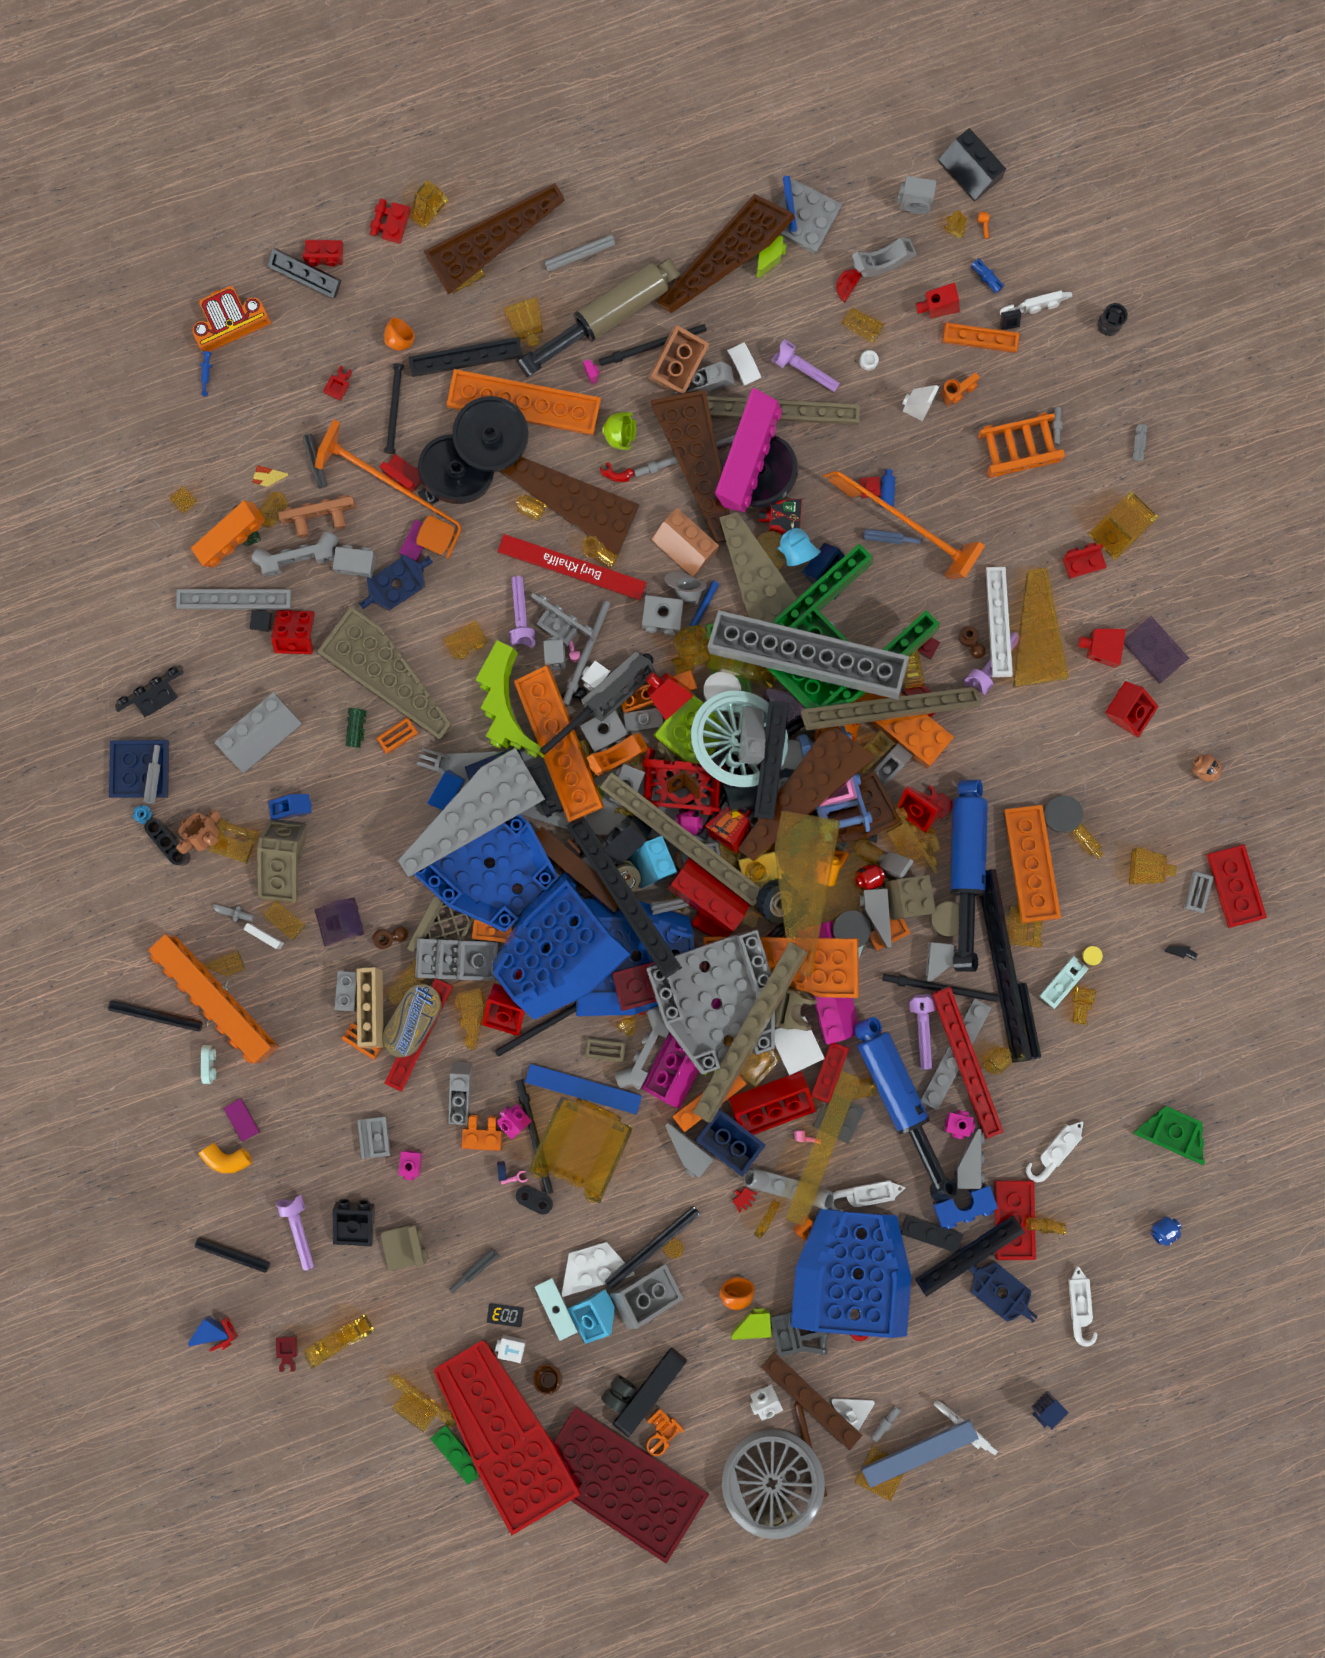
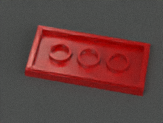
[1206,844,1267,928]
[994,1180,1036,1260]

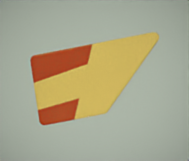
[252,465,288,487]

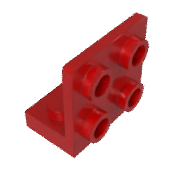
[271,610,315,655]

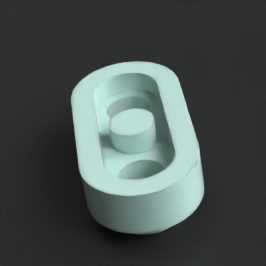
[201,1045,216,1084]

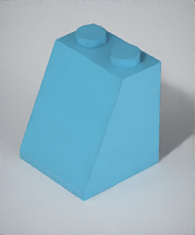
[629,836,677,889]

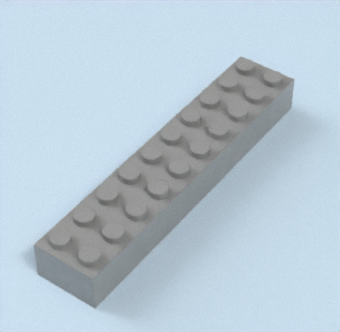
[708,610,909,700]

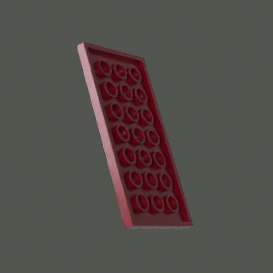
[553,1406,709,1564]

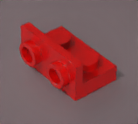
[302,240,343,267]
[1062,543,1107,580]

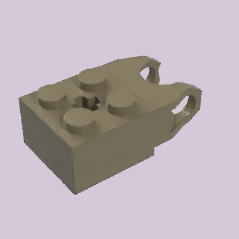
[775,986,817,1031]

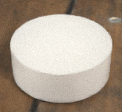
[859,350,879,371]

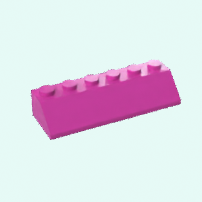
[715,388,782,513]
[795,920,858,1044]
[641,998,721,1109]

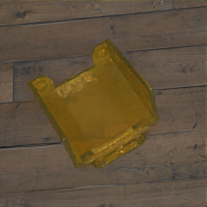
[528,1097,633,1204]

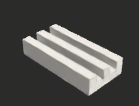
[243,923,284,949]

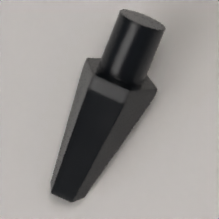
[1165,946,1198,961]

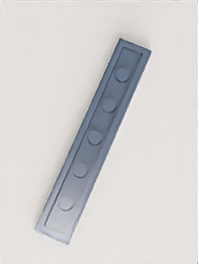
[861,1419,979,1488]

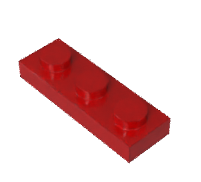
[811,1043,849,1104]

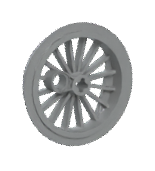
[722,1430,825,1539]

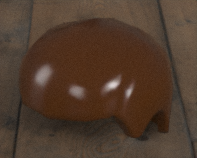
[533,1363,562,1395]

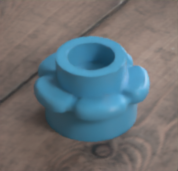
[133,805,152,824]

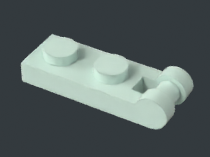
[1039,955,1089,1009]

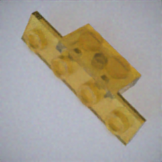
[887,804,938,873]
[388,1374,456,1433]

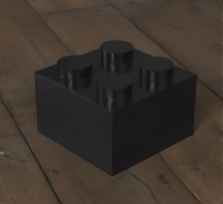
[603,814,652,865]

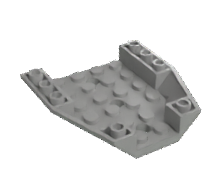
[646,930,775,1074]

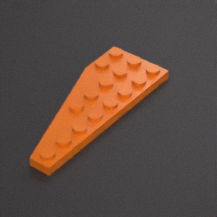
[703,936,859,998]

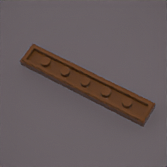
[535,827,620,914]

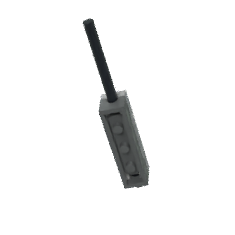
[540,652,656,755]

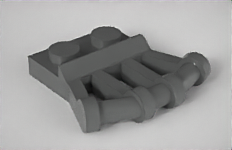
[770,1311,830,1357]

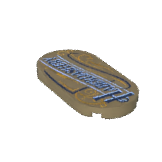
[383,984,442,1057]

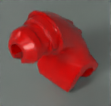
[600,462,634,483]

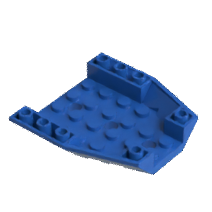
[413,814,559,932]
[492,872,631,1020]
[574,899,694,1016]
[791,1208,911,1338]

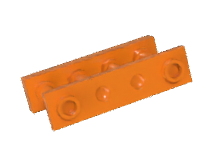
[978,413,1065,478]

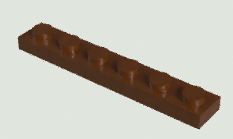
[761,1352,862,1451]

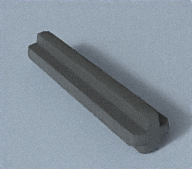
[303,434,328,489]

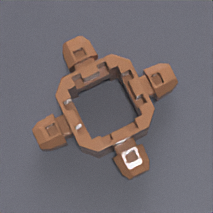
[176,810,221,854]

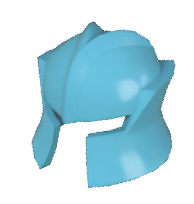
[778,528,821,566]

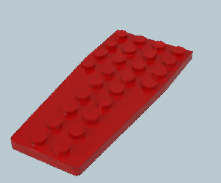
[434,1340,581,1536]

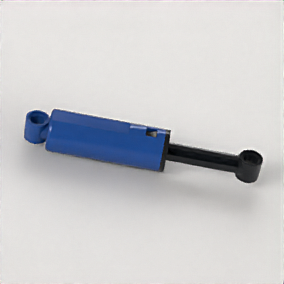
[950,779,988,972]
[854,1017,958,1202]

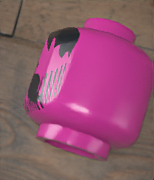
[676,810,703,835]

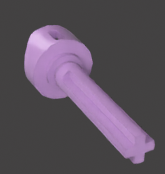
[771,339,840,392]
[509,576,536,648]
[964,632,1022,696]
[909,994,936,1069]
[276,1194,314,1270]

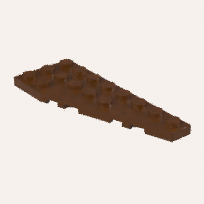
[656,194,795,313]
[749,771,902,853]

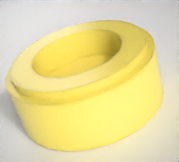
[1082,946,1103,966]

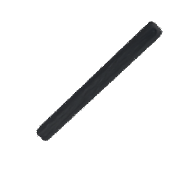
[605,1206,700,1289]

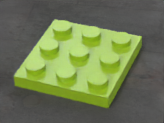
[653,693,731,764]

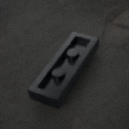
[901,1215,963,1252]

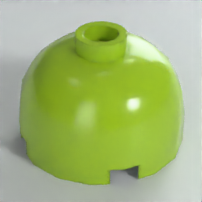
[602,411,636,450]

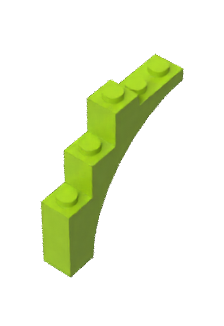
[476,640,544,758]

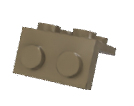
[381,1223,429,1271]

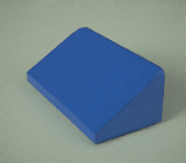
[427,770,465,810]

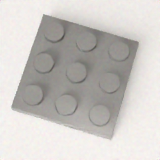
[779,179,842,254]

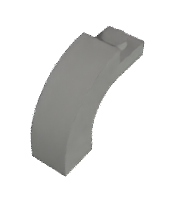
[852,237,917,277]

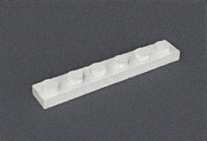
[985,567,1013,677]

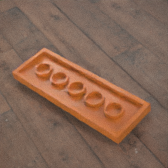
[1003,805,1061,924]

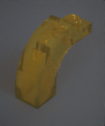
[707,654,775,689]
[302,1314,375,1369]

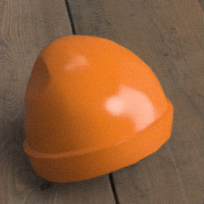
[384,317,414,351]
[719,1277,755,1310]

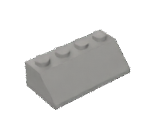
[215,692,302,773]

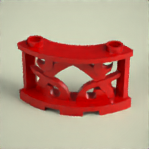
[643,759,725,815]

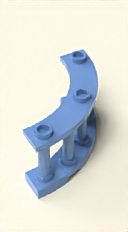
[799,725,872,842]

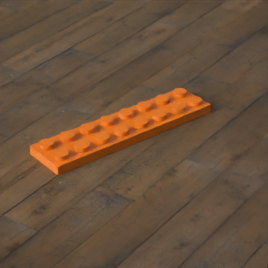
[446,369,601,436]
[514,665,604,822]

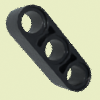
[144,818,190,866]

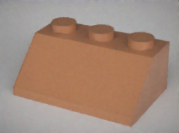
[647,325,710,394]
[651,508,719,577]

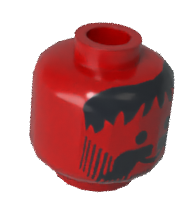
[855,863,885,890]

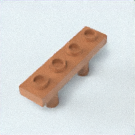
[278,495,357,538]

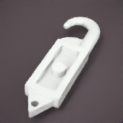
[1000,290,1073,315]
[1026,1121,1083,1182]
[830,1180,905,1211]
[1068,1266,1097,1347]
[934,1400,998,1455]

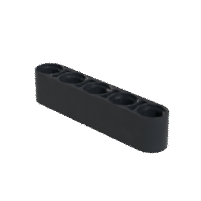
[612,1347,688,1437]

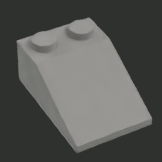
[610,1264,683,1329]

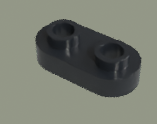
[516,1185,553,1215]

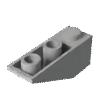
[674,361,734,395]
[448,1062,473,1125]
[955,1128,985,1189]

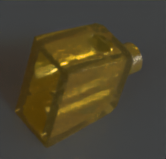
[503,297,543,346]
[1129,848,1177,885]

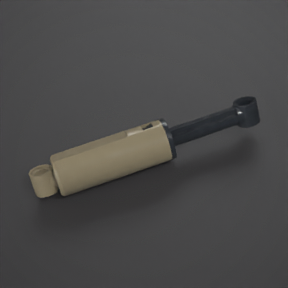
[516,258,680,378]

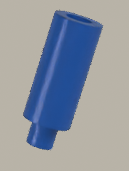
[880,469,896,508]

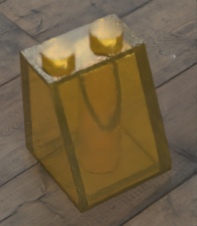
[1089,491,1158,560]

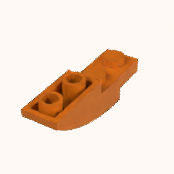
[621,670,698,713]

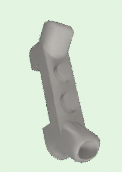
[252,531,339,577]
[615,1006,669,1090]
[744,1168,834,1210]

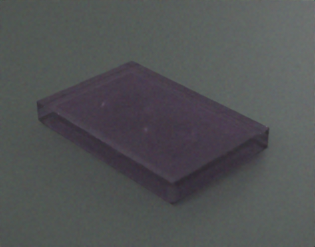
[1124,616,1189,684]

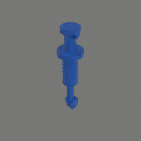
[200,351,213,397]

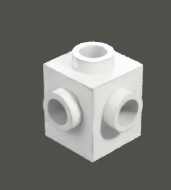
[750,1385,783,1420]

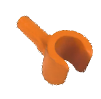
[977,211,990,239]

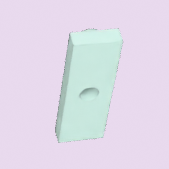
[535,1277,578,1341]

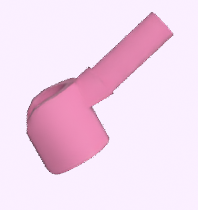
[569,641,580,662]
[794,1130,821,1144]
[501,1170,528,1185]

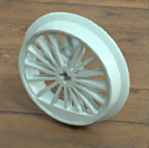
[691,691,788,787]

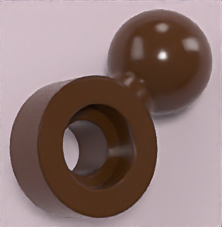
[959,626,986,659]
[372,926,408,949]

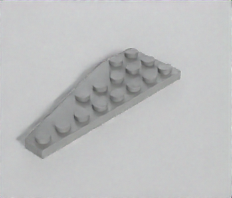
[398,748,545,877]

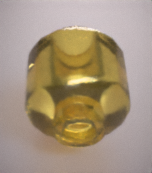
[983,1046,1012,1075]

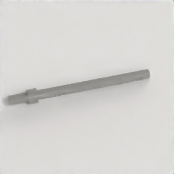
[634,434,736,477]
[563,601,611,706]

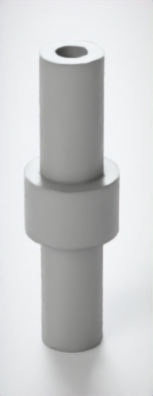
[1051,407,1063,446]
[871,1406,901,1442]

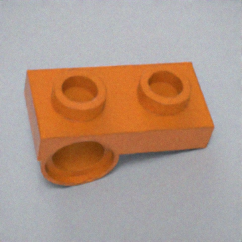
[941,372,980,406]

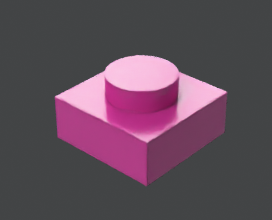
[583,359,600,385]

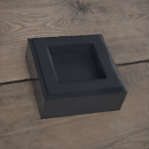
[1000,309,1021,330]
[249,610,272,632]

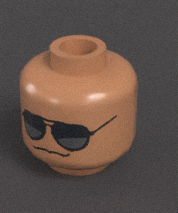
[1192,754,1222,782]

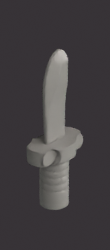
[213,904,255,923]

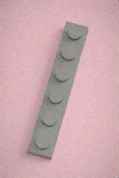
[176,589,292,610]
[920,998,991,1110]

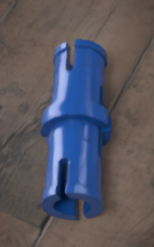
[971,258,1005,294]

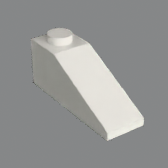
[902,385,939,421]

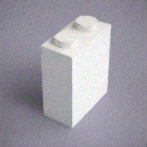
[775,1016,825,1075]

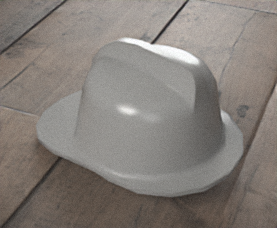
[664,572,707,605]

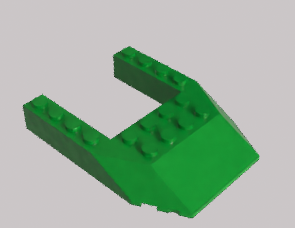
[766,543,940,709]

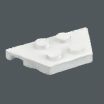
[562,1241,635,1297]

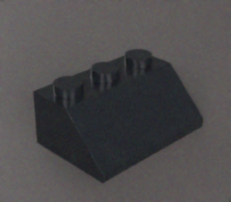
[938,128,1006,202]

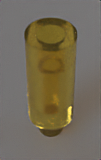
[1071,823,1104,859]

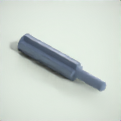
[863,528,921,544]

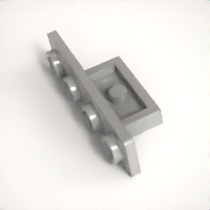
[530,593,595,646]

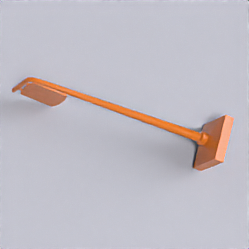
[315,419,462,559]
[822,471,985,580]

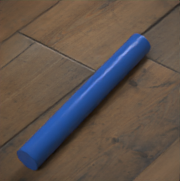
[783,176,797,232]
[687,580,719,634]

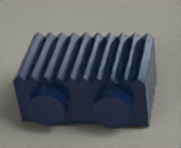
[1032,1391,1069,1429]

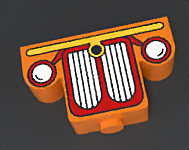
[192,286,272,352]

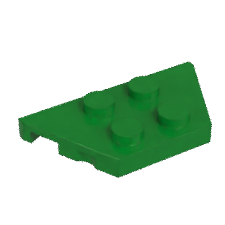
[1133,1106,1205,1166]

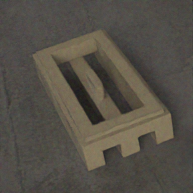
[585,1038,626,1062]

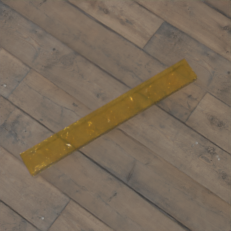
[786,1071,860,1226]

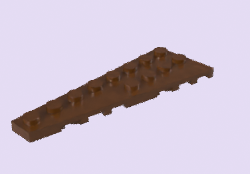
[424,183,565,294]
[651,390,730,543]
[500,457,639,556]
[738,727,876,861]

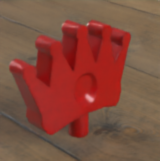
[732,1187,757,1213]

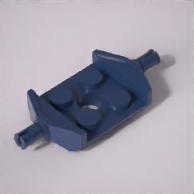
[359,554,433,611]
[969,1261,1038,1322]

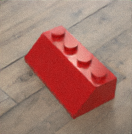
[667,857,751,934]
[729,1071,816,1135]

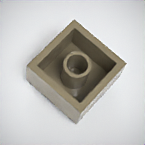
[885,875,936,920]

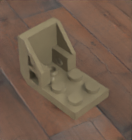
[257,820,307,903]

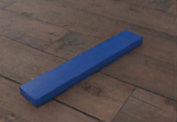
[525,1064,642,1115]

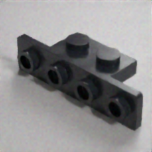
[115,665,184,718]

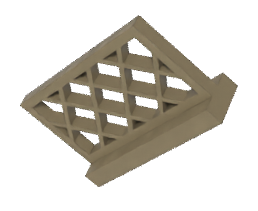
[406,894,474,953]

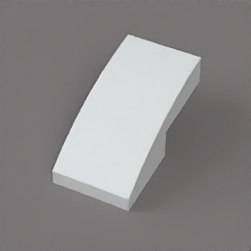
[727,342,761,386]

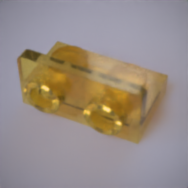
[443,621,488,660]

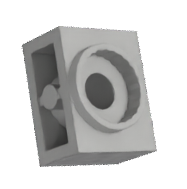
[897,176,936,215]
[642,595,684,636]
[580,710,629,753]

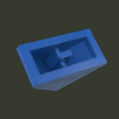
[188,1316,229,1347]

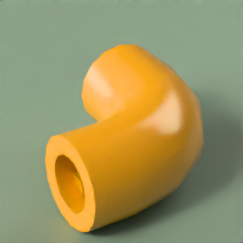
[198,1142,253,1173]

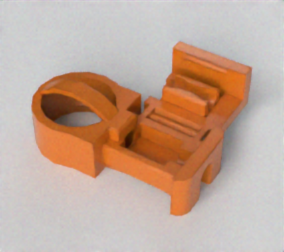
[647,1407,684,1456]

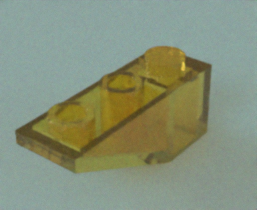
[454,988,485,1051]

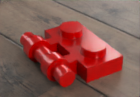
[370,198,411,244]

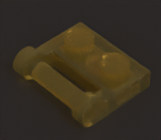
[209,819,258,864]
[1008,906,1042,948]

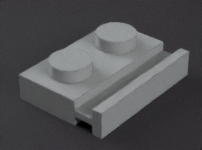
[357,1116,391,1159]

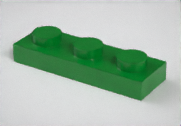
[430,1424,479,1485]

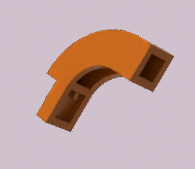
[587,733,648,776]

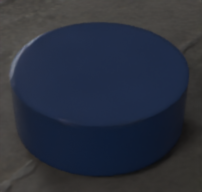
[497,1161,506,1181]

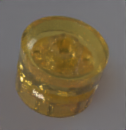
[673,625,712,666]

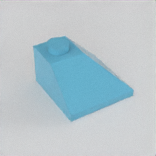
[568,1289,615,1344]

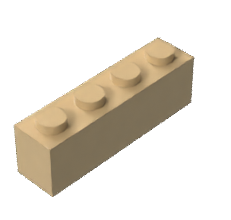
[357,967,384,1048]

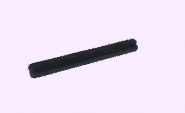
[108,1001,203,1032]

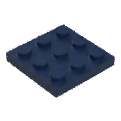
[109,740,169,798]

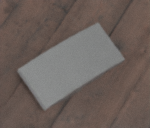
[415,938,498,981]

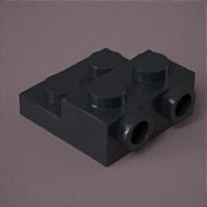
[333,1199,375,1246]

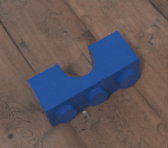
[932,1184,998,1229]

